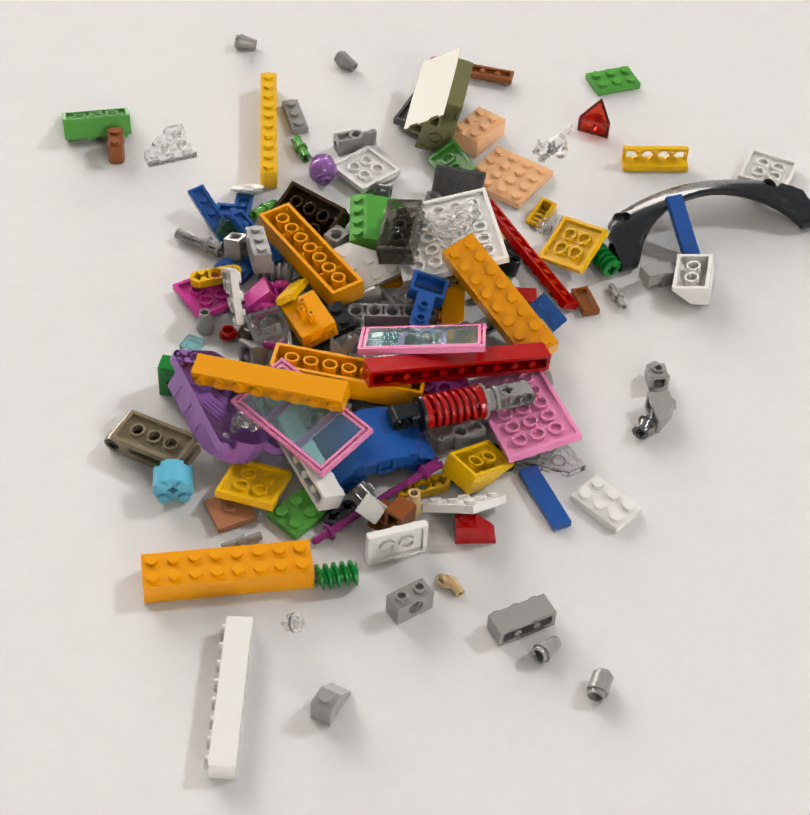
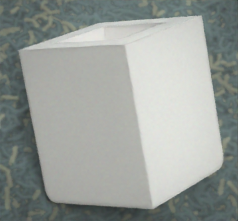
[355,494,388,524]

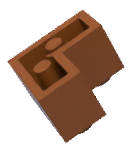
[367,495,416,530]

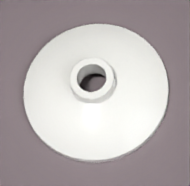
[231,184,265,194]

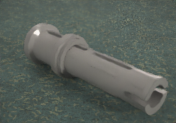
[174,228,225,257]

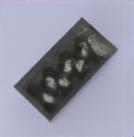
[376,199,425,265]

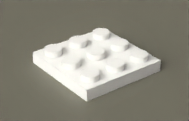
[334,145,401,194]
[738,148,799,186]

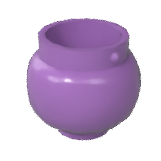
[309,154,337,185]

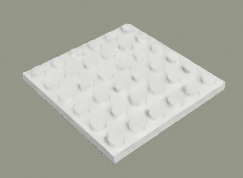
[384,187,510,286]

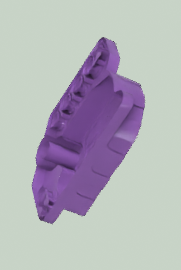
[168,350,285,464]

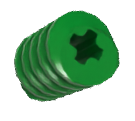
[591,243,621,276]
[314,560,359,590]

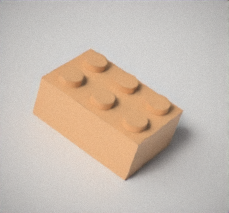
[452,107,506,157]

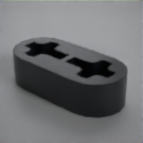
[323,500,357,526]

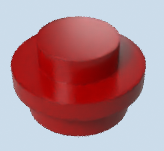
[219,325,238,342]

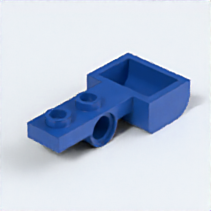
[406,269,449,325]

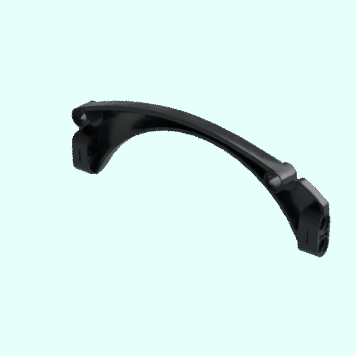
[607,179,810,273]

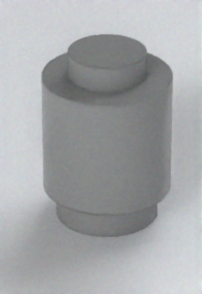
[587,668,614,702]

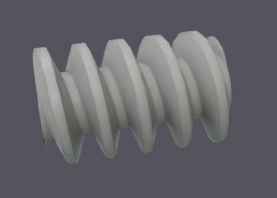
[255,261,294,283]

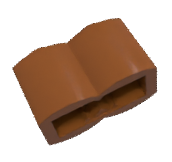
[107,127,125,164]

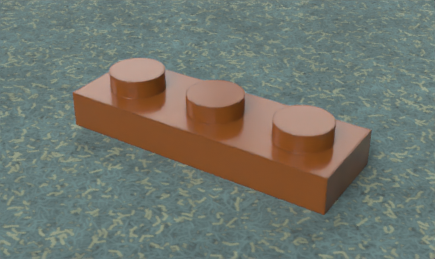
[470,64,514,85]

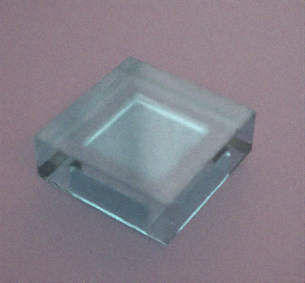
[179,334,205,350]

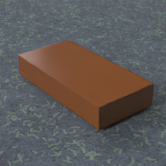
[570,286,600,317]

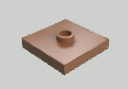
[203,497,257,534]

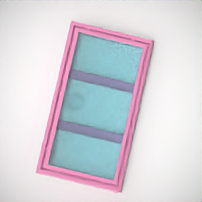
[357,323,487,355]
[231,357,374,478]

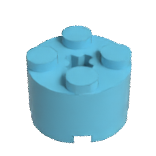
[153,459,194,503]

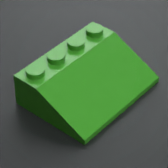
[62,108,132,142]
[349,193,404,251]

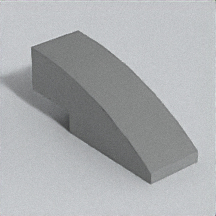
[638,262,676,287]

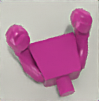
[242,276,290,319]

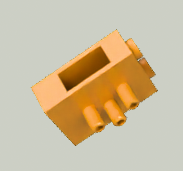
[280,290,339,348]

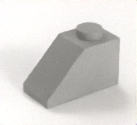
[238,338,268,366]
[645,391,676,433]
[310,683,351,727]

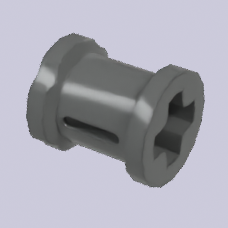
[373,181,393,198]
[632,414,655,439]

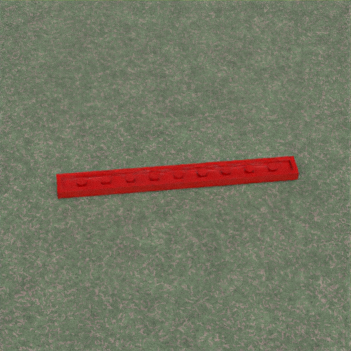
[489,199,579,310]

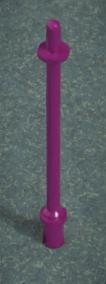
[311,457,443,545]

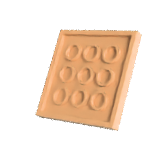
[475,146,553,209]

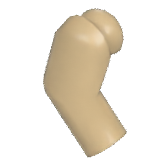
[435,574,465,597]

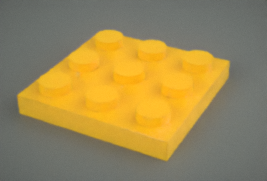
[539,215,609,275]
[215,461,292,512]

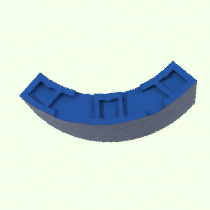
[312,407,439,494]

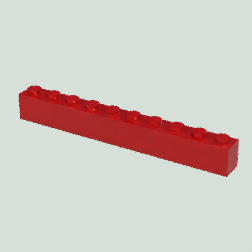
[362,342,552,388]

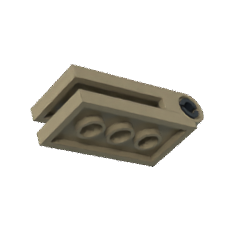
[104,409,201,468]

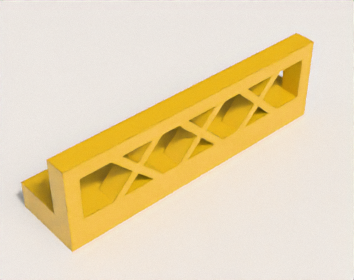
[621,146,689,172]

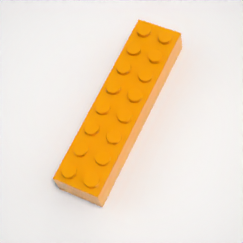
[258,202,364,306]
[442,233,559,354]
[269,342,425,406]
[141,539,314,604]

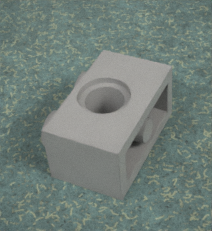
[386,578,434,625]

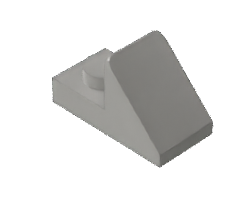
[330,334,360,355]

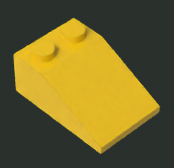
[442,440,515,495]

